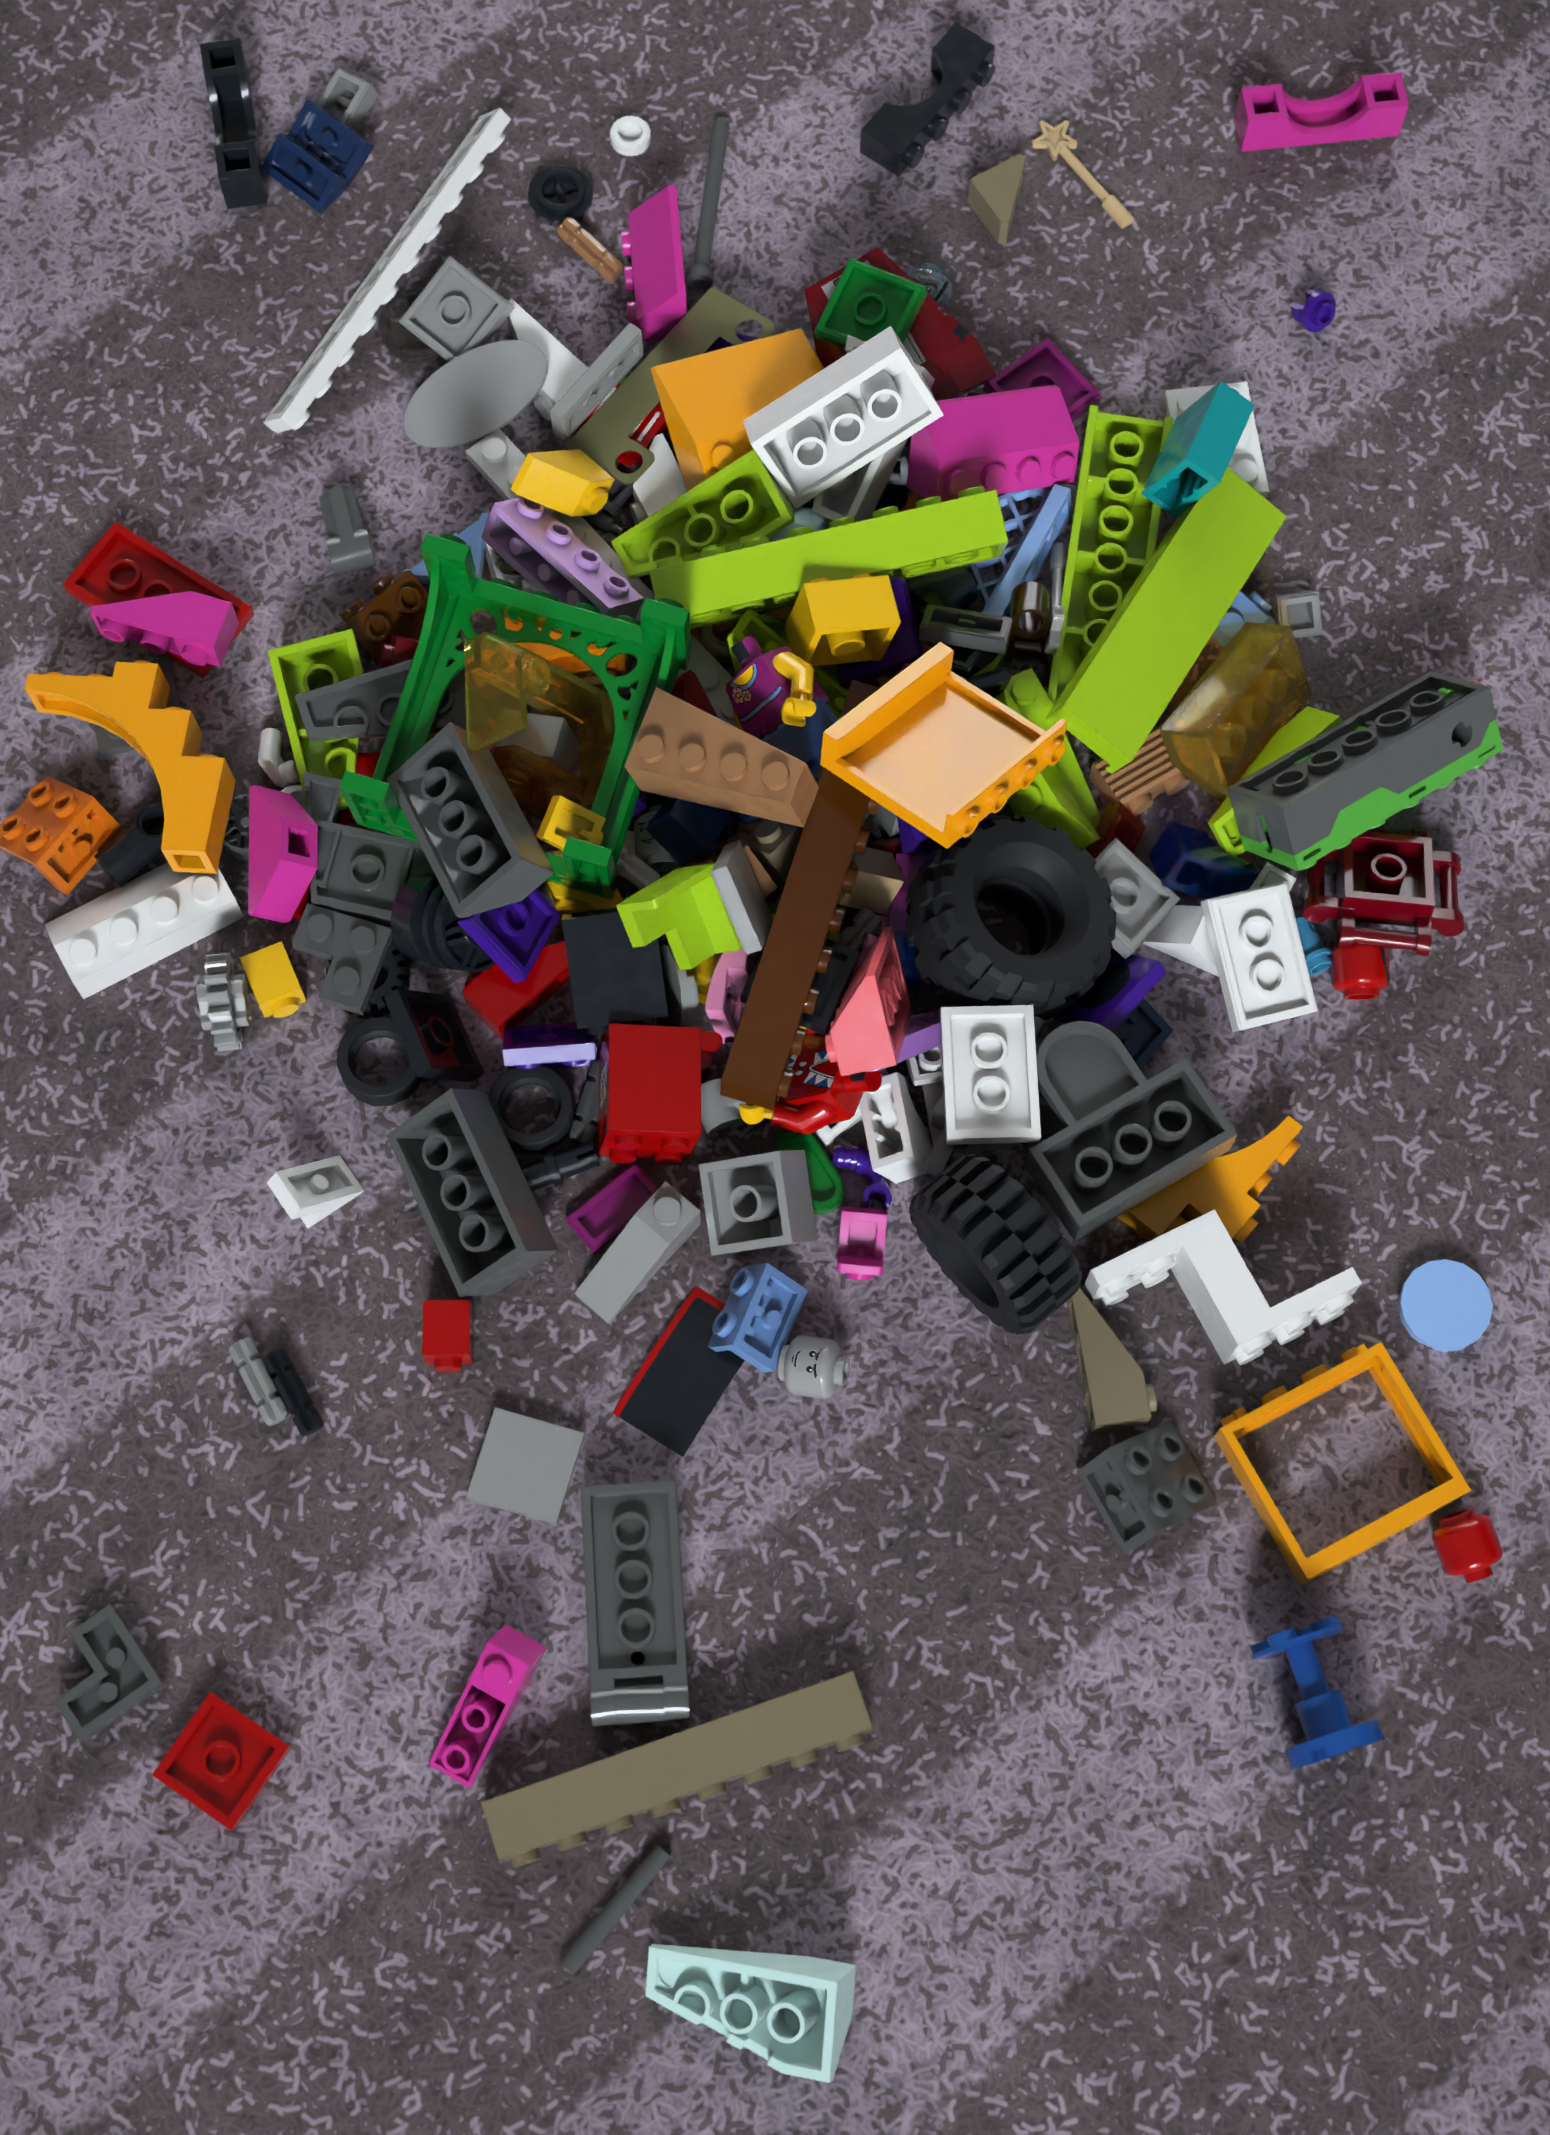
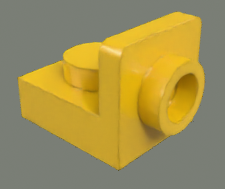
[536,795,606,851]

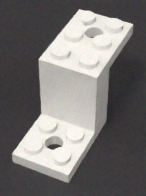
[1082,1209,1362,1366]

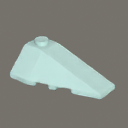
[645,1944,856,2083]

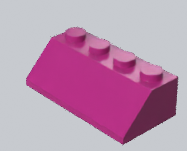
[906,385,1079,502]

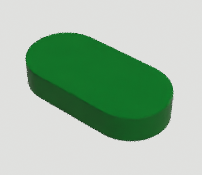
[776,1130,845,1214]

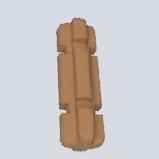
[557,217,624,283]

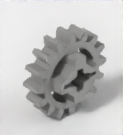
[196,953,252,1052]

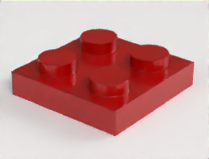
[152,1692,291,1831]

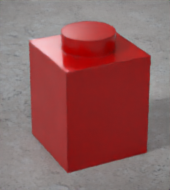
[422,1300,474,1373]

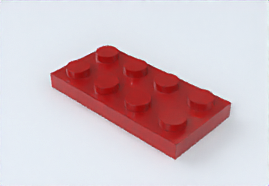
[63,522,254,679]

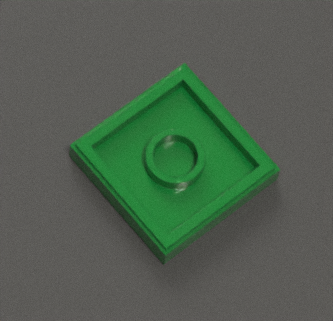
[814,258,928,349]

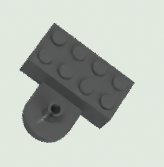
[1025,1021,1238,1242]

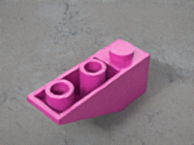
[90,591,239,667]
[428,1624,547,1788]

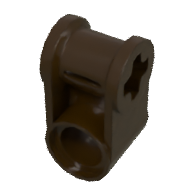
[1005,581,1050,664]

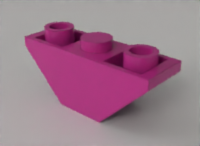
[248,785,318,923]

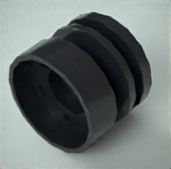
[390,873,496,973]

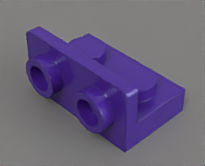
[502,1022,598,1070]

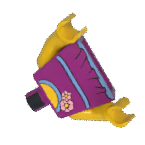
[726,635,831,742]

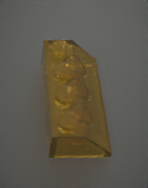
[1159,622,1312,803]

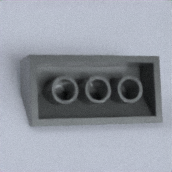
[387,722,555,918]

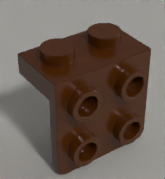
[334,570,461,668]

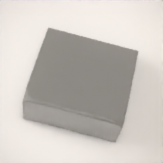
[1270,590,1323,640]

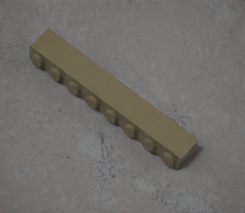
[481,1671,873,1868]

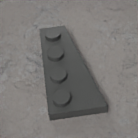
[295,643,492,742]

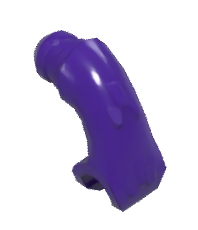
[832,1143,893,1210]

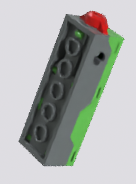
[1227,671,1503,871]

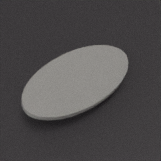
[403,340,548,448]

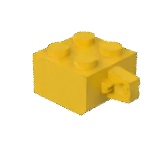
[785,574,901,669]

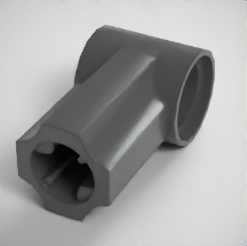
[319,486,376,575]

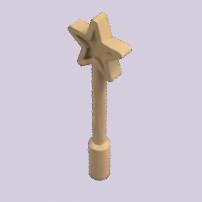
[1032,120,1134,229]

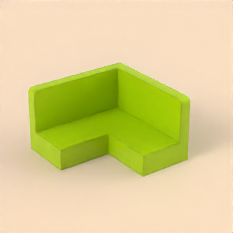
[616,863,742,970]

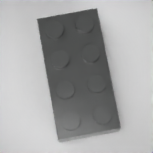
[386,1088,559,1297]

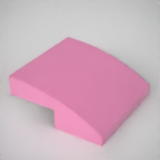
[705,948,760,1044]

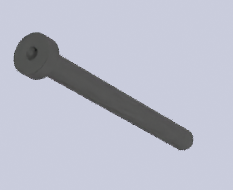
[685,117,729,289]

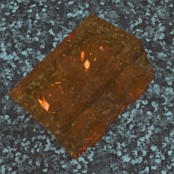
[490,744,589,820]

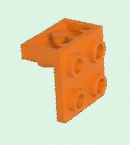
[0,776,124,896]

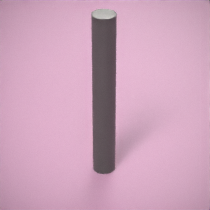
[559,1844,671,1975]

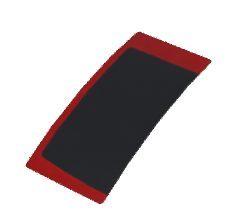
[613,1286,745,1457]

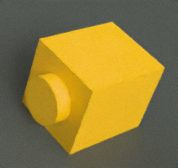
[240,941,307,1018]

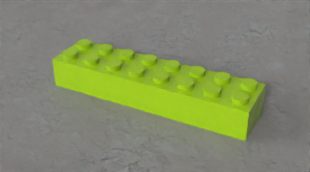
[649,486,1009,629]

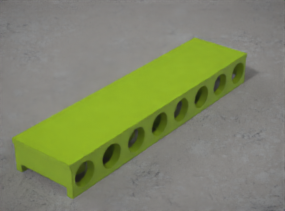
[1047,405,1173,705]
[1044,466,1287,774]

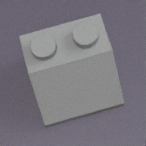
[698,1150,818,1256]

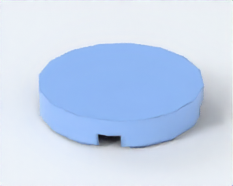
[1397,1259,1493,1352]

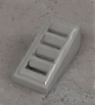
[317,67,379,130]

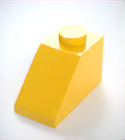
[510,449,615,517]

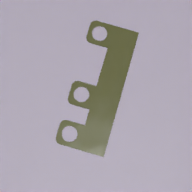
[565,286,775,484]

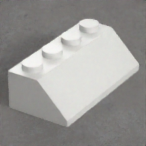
[743,326,944,509]
[44,862,244,999]

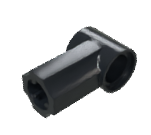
[94,802,164,887]

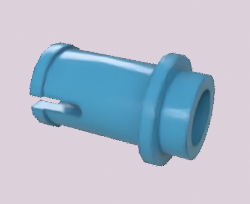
[1296,916,1332,975]

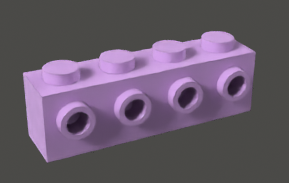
[481,497,644,619]

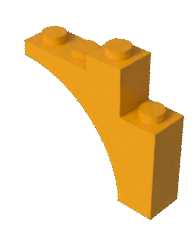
[1117,1115,1303,1244]

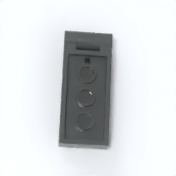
[580,1480,690,1726]

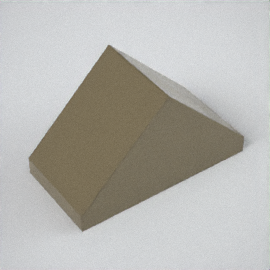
[967,154,1026,245]

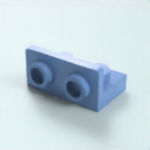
[708,1263,808,1373]

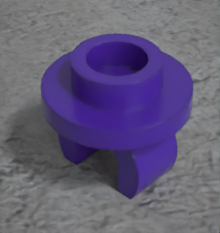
[1290,290,1336,333]

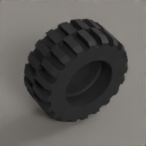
[909,1154,1082,1335]

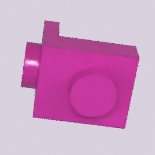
[836,1206,888,1280]

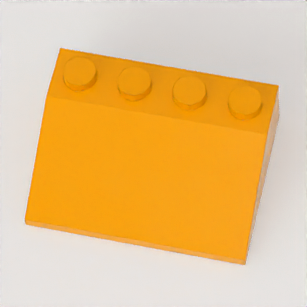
[650,328,824,492]

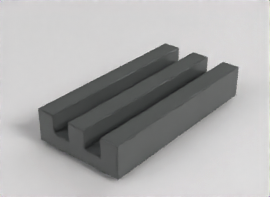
[918,604,1013,654]

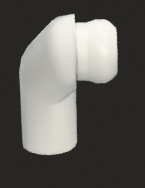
[258,728,300,788]

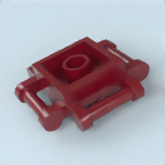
[1303,827,1464,956]

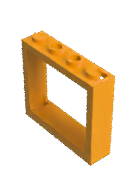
[1213,1342,1471,1586]

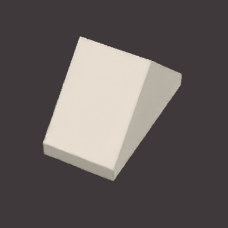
[1143,905,1219,977]

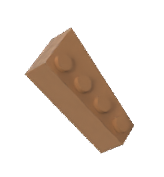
[625,687,819,828]

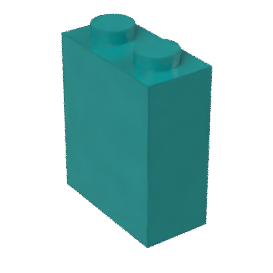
[1141,381,1255,517]

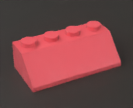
[825,926,913,1076]

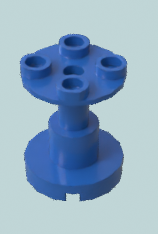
[1250,1615,1385,1770]

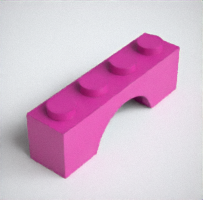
[1234,72,1409,152]

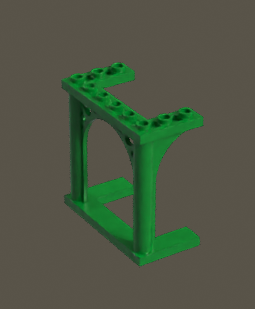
[339,533,691,900]

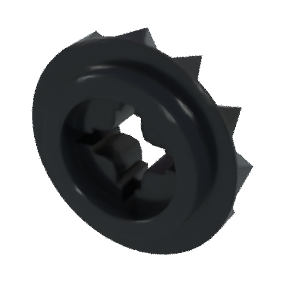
[528,165,593,225]

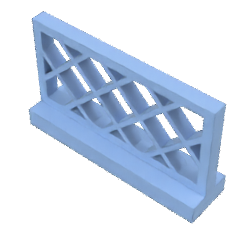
[962,484,1072,617]

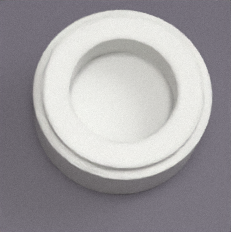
[610,116,651,156]

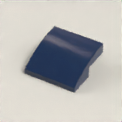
[262,99,375,213]

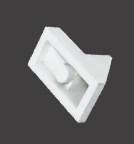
[267,1155,364,1228]

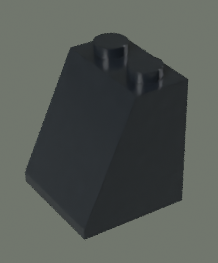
[562,907,668,1035]

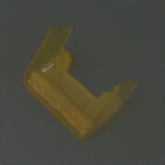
[464,631,629,810]

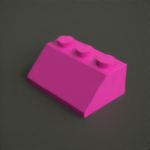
[621,185,687,341]

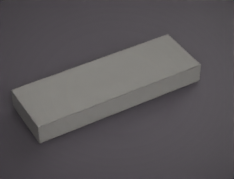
[550,323,643,441]

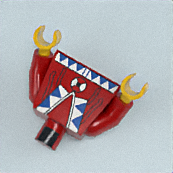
[739,1023,882,1135]

